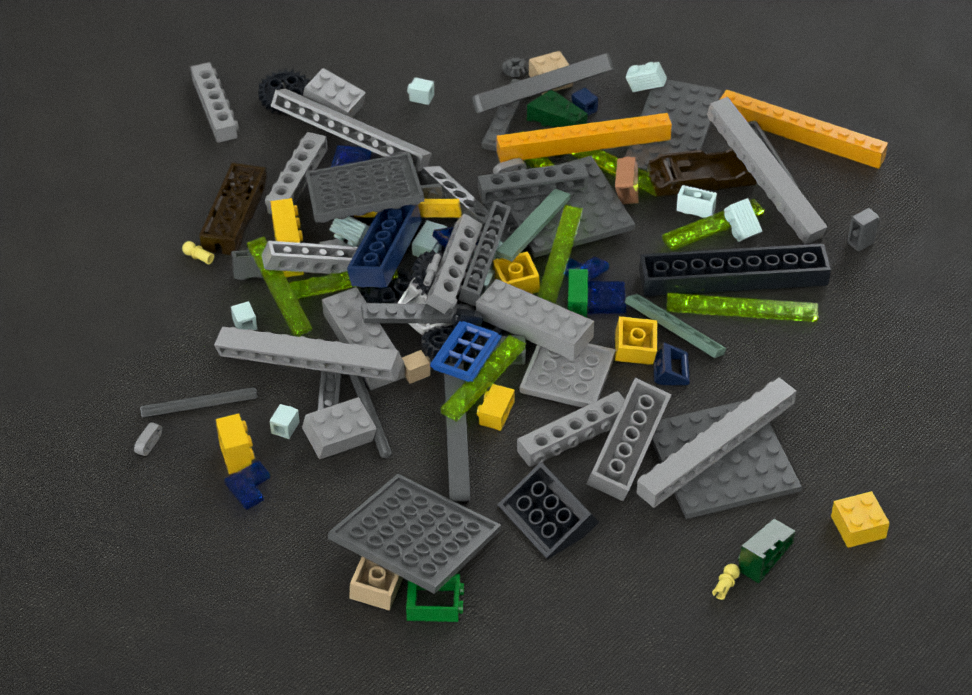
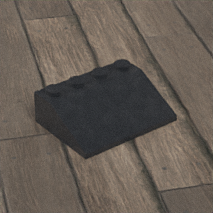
[497,462,599,559]

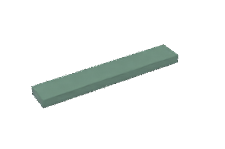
[496,189,571,262]
[625,294,726,358]

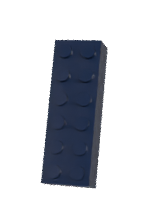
[347,204,422,288]

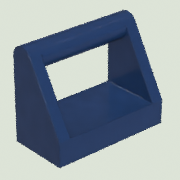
[654,343,690,385]

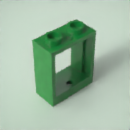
[568,269,588,318]
[406,574,464,622]

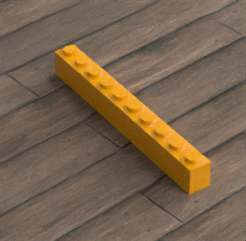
[720,89,888,169]
[497,113,672,163]

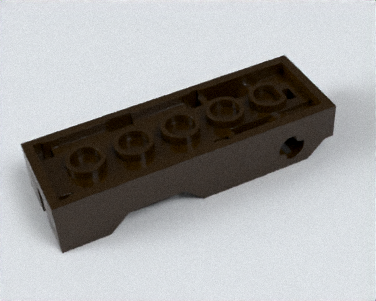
[647,148,757,197]
[199,163,267,255]

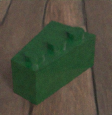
[527,89,588,128]
[737,519,795,583]

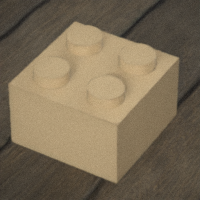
[529,51,573,95]
[349,557,403,611]

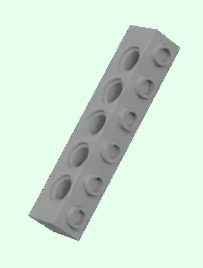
[190,62,239,143]
[265,132,328,214]
[425,214,483,314]
[262,241,358,275]
[517,391,625,467]

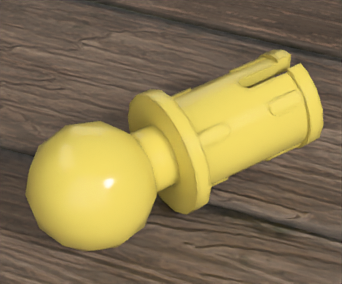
[182,241,214,265]
[712,564,740,600]

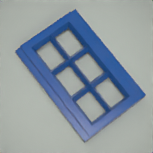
[430,321,502,382]

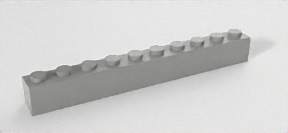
[271,89,432,171]
[707,97,827,245]
[214,327,403,381]
[637,378,796,508]

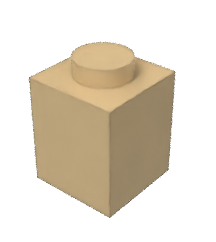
[402,350,431,384]

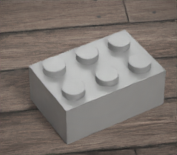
[303,68,366,118]
[302,397,377,459]

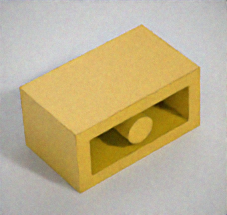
[477,384,515,431]

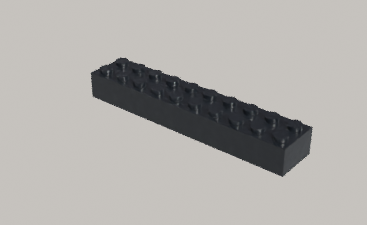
[639,244,831,296]

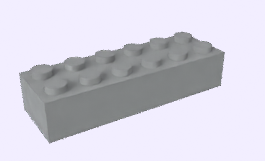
[476,279,594,361]
[322,287,405,390]
[586,378,672,501]

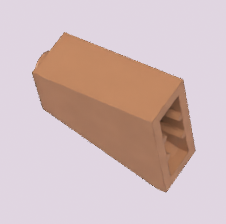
[615,156,639,204]

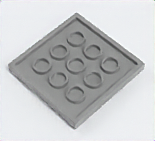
[520,343,616,408]

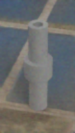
[423,254,441,286]

